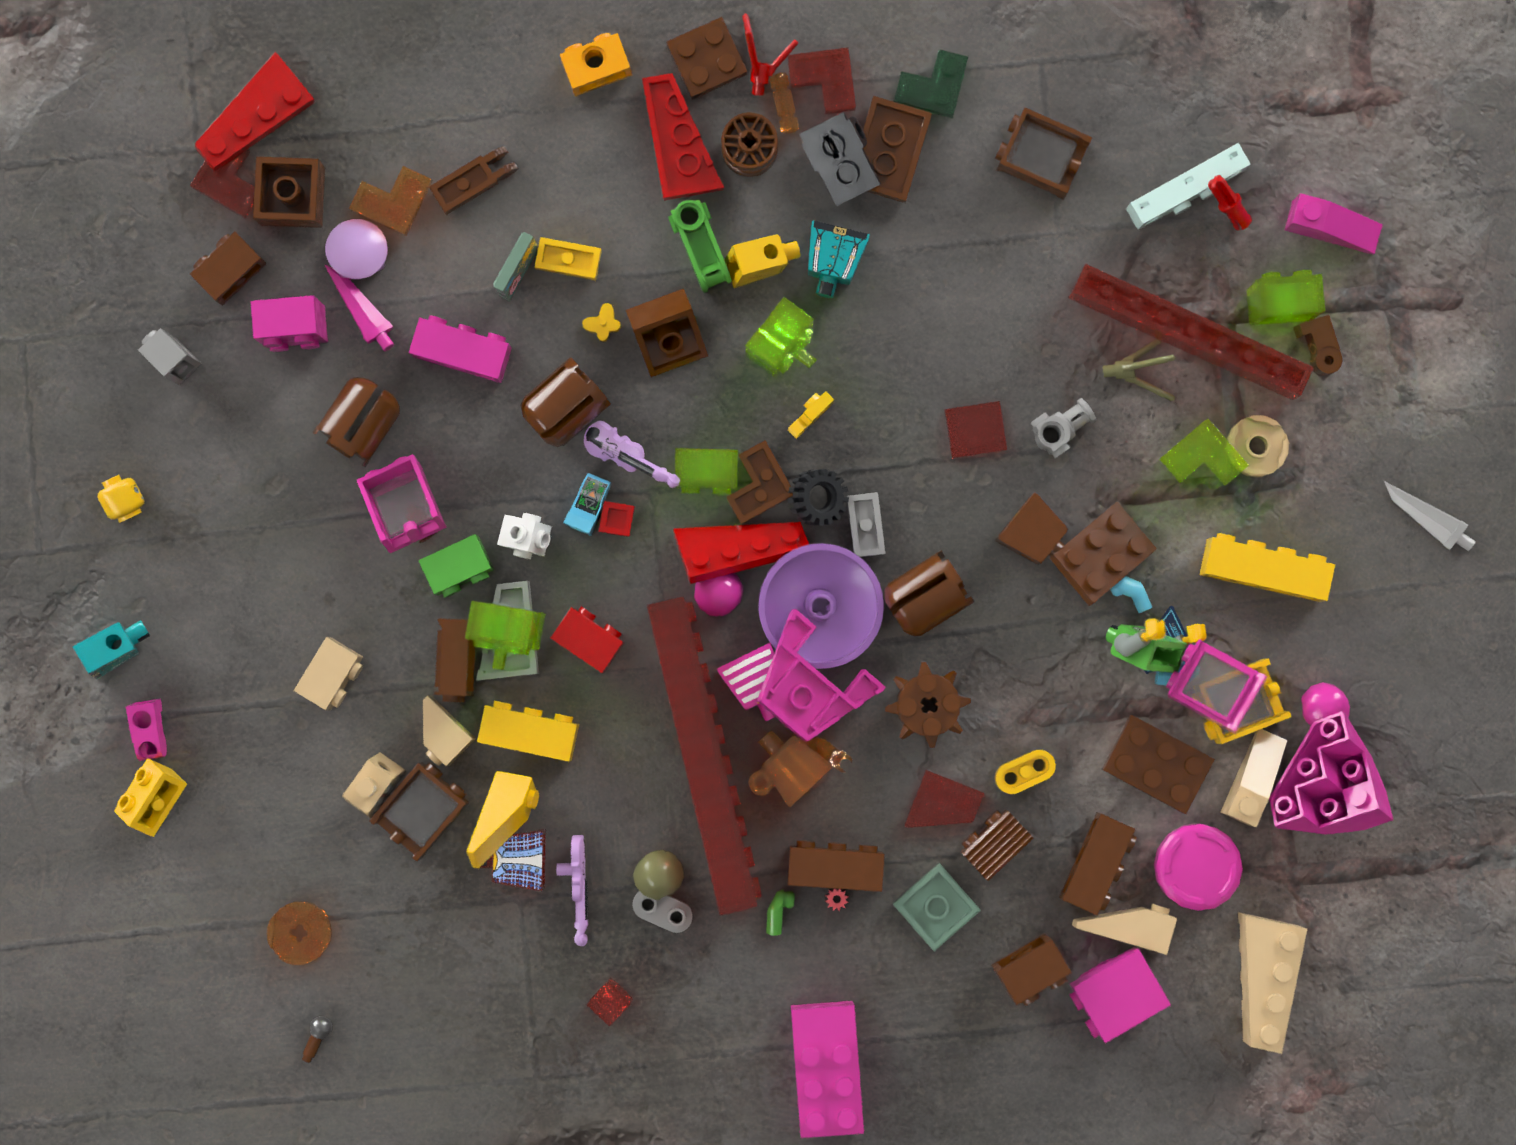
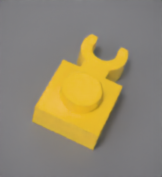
[788,391,834,439]

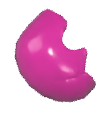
[694,573,743,617]
[1301,682,1350,726]

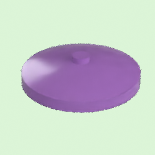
[758,543,884,669]

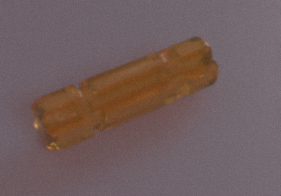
[770,73,799,134]

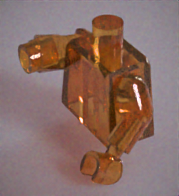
[749,730,853,807]

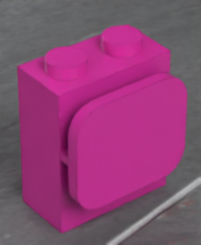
[1069,946,1171,1043]

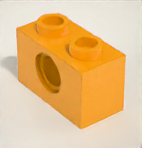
[560,33,632,96]

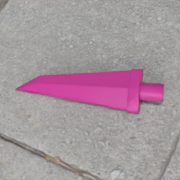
[324,265,394,351]

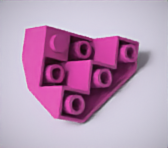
[1269,711,1393,835]

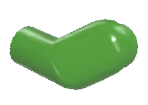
[766,889,795,936]

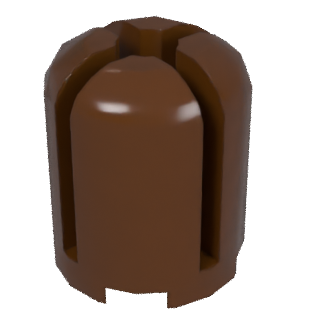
[520,357,611,447]
[313,377,400,467]
[884,550,974,636]

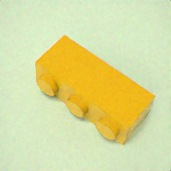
[477,701,579,762]

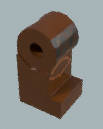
[1293,315,1343,376]

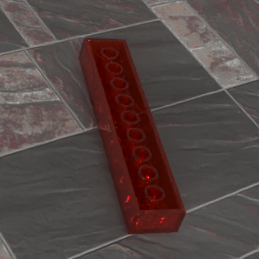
[647,596,762,916]

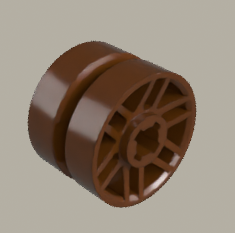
[721,112,778,177]

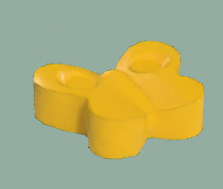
[582,303,621,342]

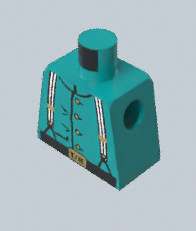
[808,220,870,298]
[72,620,150,679]

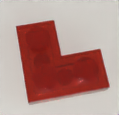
[787,48,856,115]
[190,148,255,219]

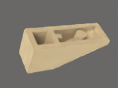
[1220,729,1287,827]
[1072,904,1177,955]

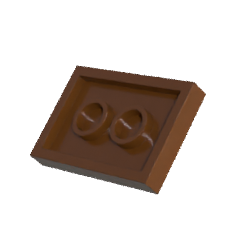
[863,96,932,203]
[1049,501,1157,606]
[1102,715,1215,814]

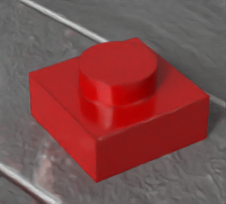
[599,501,635,537]

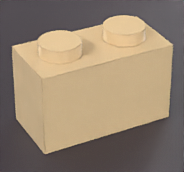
[294,637,363,710]

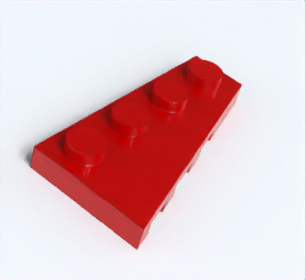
[195,52,314,172]

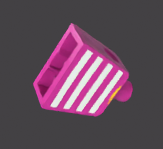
[717,643,775,722]

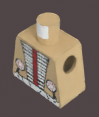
[342,752,406,818]

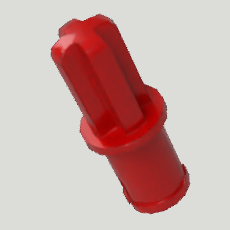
[1208,175,1252,230]

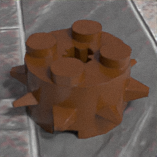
[885,662,971,748]

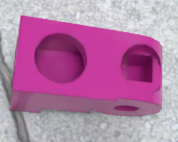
[126,698,167,761]

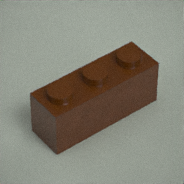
[1059,812,1137,915]
[787,840,885,892]

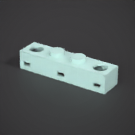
[1126,143,1251,230]

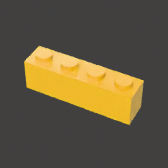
[1199,533,1335,602]

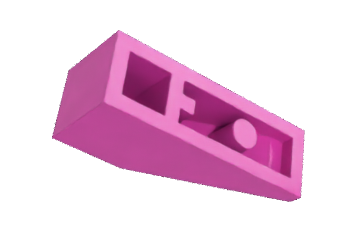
[1285,193,1383,255]

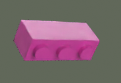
[409,315,512,383]

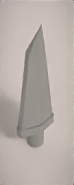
[1384,481,1476,551]

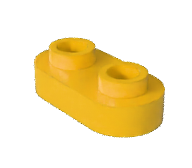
[995,750,1056,794]

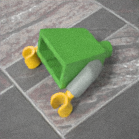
[1106,619,1207,672]

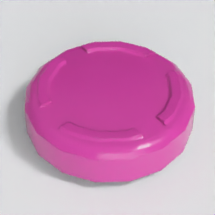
[1154,823,1243,911]

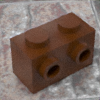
[190,231,267,306]

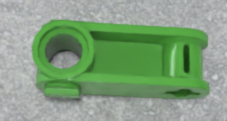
[668,199,732,293]

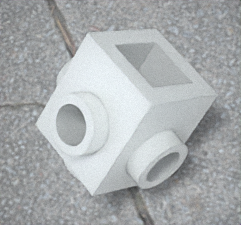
[497,513,552,560]

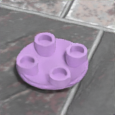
[325,219,388,279]

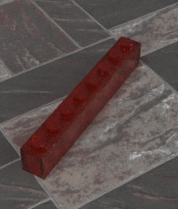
[1068,264,1314,400]

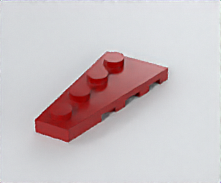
[642,73,724,201]
[673,522,809,584]

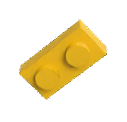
[535,237,602,280]

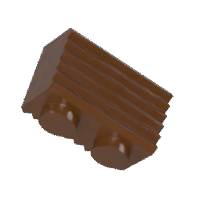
[960,810,1034,881]

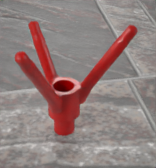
[742,14,798,96]

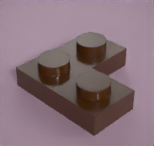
[726,440,793,525]

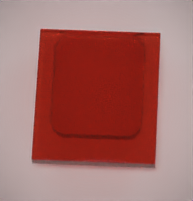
[944,401,1007,458]

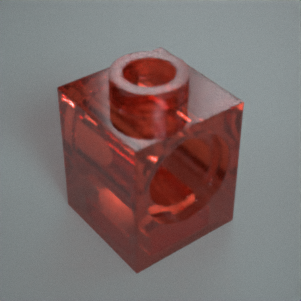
[587,977,633,1027]

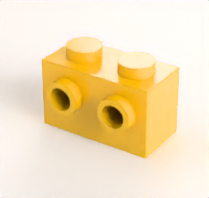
[114,758,187,837]

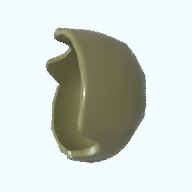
[633,850,685,900]

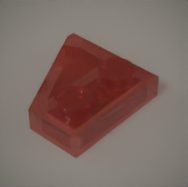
[904,770,984,828]

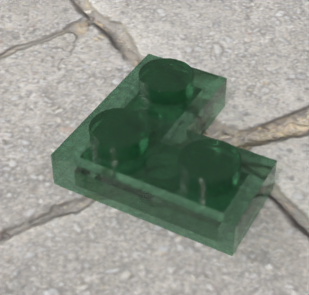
[894,49,968,118]

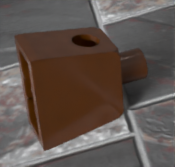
[995,492,1068,565]

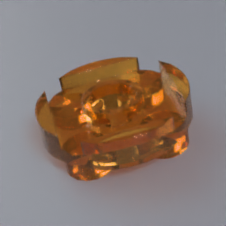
[267,901,332,965]

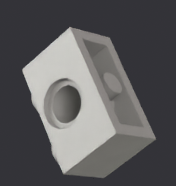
[138,328,202,385]

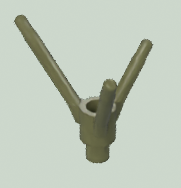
[1103,338,1175,401]

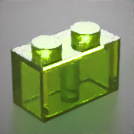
[675,448,738,495]

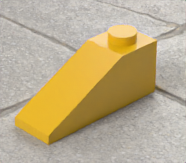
[467,771,539,869]

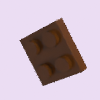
[666,17,748,100]

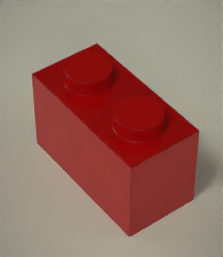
[550,606,624,674]

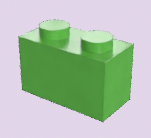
[418,534,494,598]

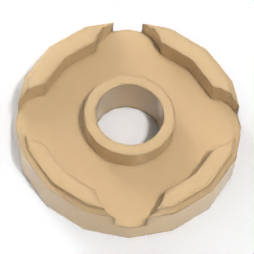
[1226,415,1289,477]

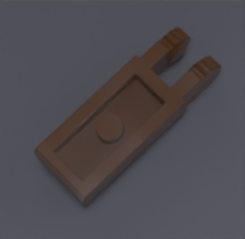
[429,146,518,215]

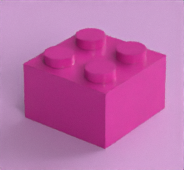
[251,295,328,352]

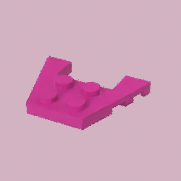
[757,609,886,741]

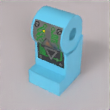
[563,473,611,536]

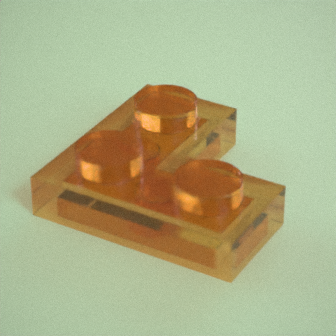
[349,166,432,236]

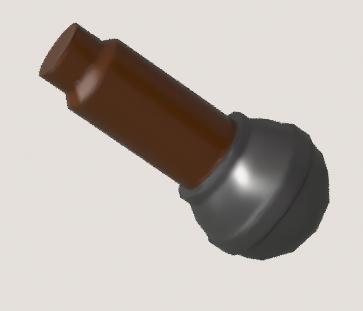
[302,1016,332,1063]

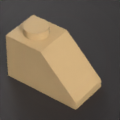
[423,696,476,766]

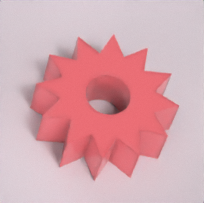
[825,888,849,911]

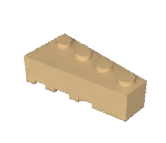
[1238,912,1307,1054]

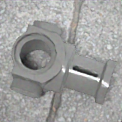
[1031,398,1097,458]

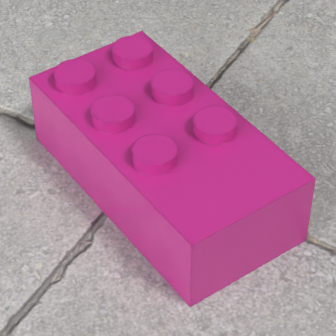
[791,1001,864,1138]

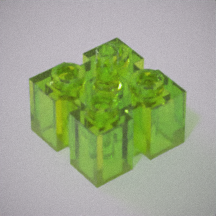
[745,297,817,377]
[465,601,546,670]

